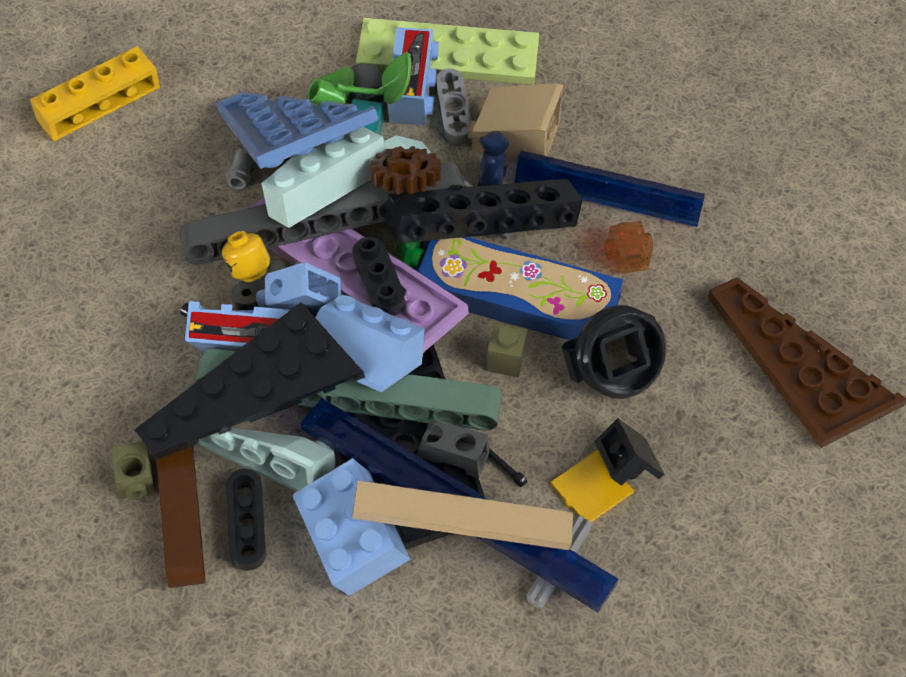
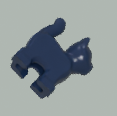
[477,131,509,186]

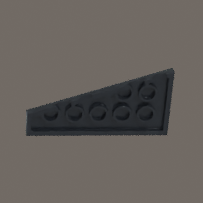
[134,302,365,459]

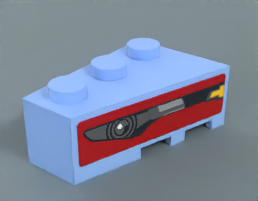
[387,27,439,125]
[185,301,290,352]

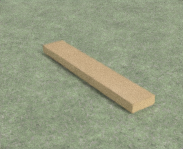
[352,480,573,550]

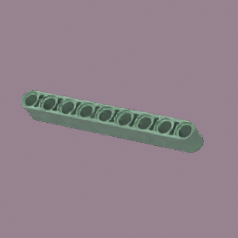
[195,348,502,431]

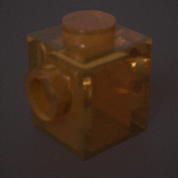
[604,221,653,275]

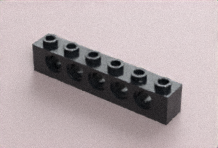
[385,179,583,244]

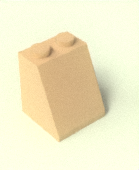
[468,83,563,170]

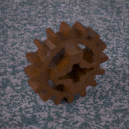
[370,146,441,194]

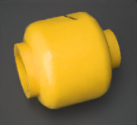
[222,231,270,282]

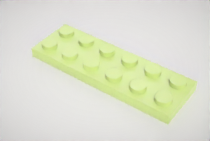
[356,18,539,85]

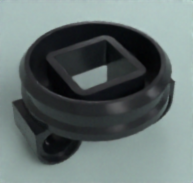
[561,305,666,399]

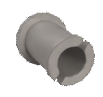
[226,149,254,189]

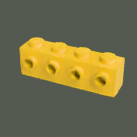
[30,46,160,142]

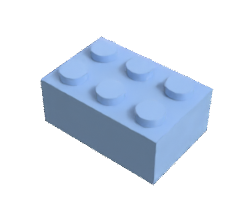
[292,458,411,595]

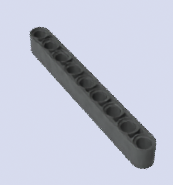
[180,162,466,265]

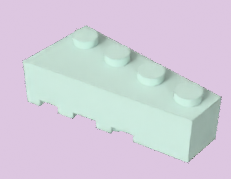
[261,127,386,228]

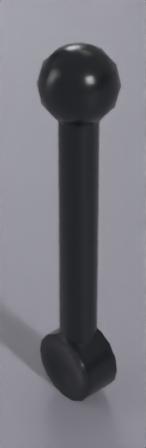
[488,448,528,487]

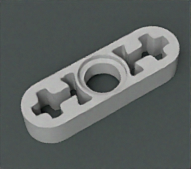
[436,68,471,145]

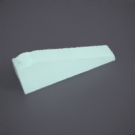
[196,428,336,491]

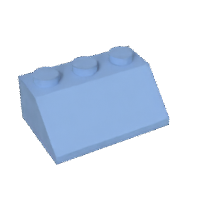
[316,295,425,392]

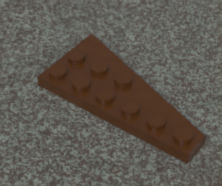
[708,277,906,448]

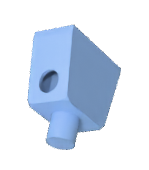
[256,262,341,314]

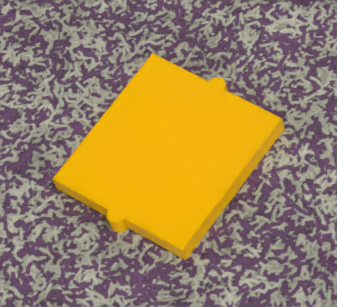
[550,450,634,523]

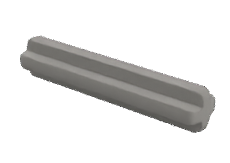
[526,515,591,608]

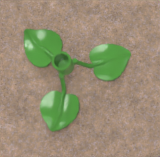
[307,52,411,106]

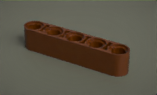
[157,446,206,589]

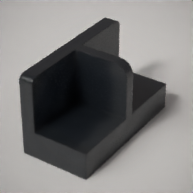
[594,418,664,486]

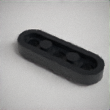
[352,237,405,316]
[226,469,266,571]

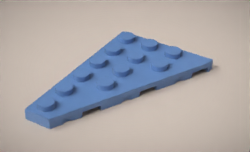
[215,92,379,169]

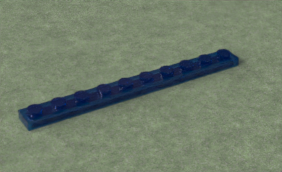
[301,398,619,613]

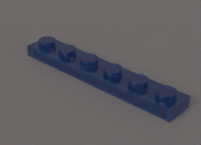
[514,150,705,227]

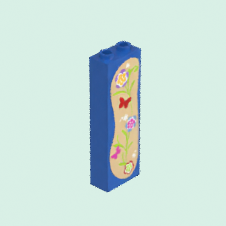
[414,237,623,340]

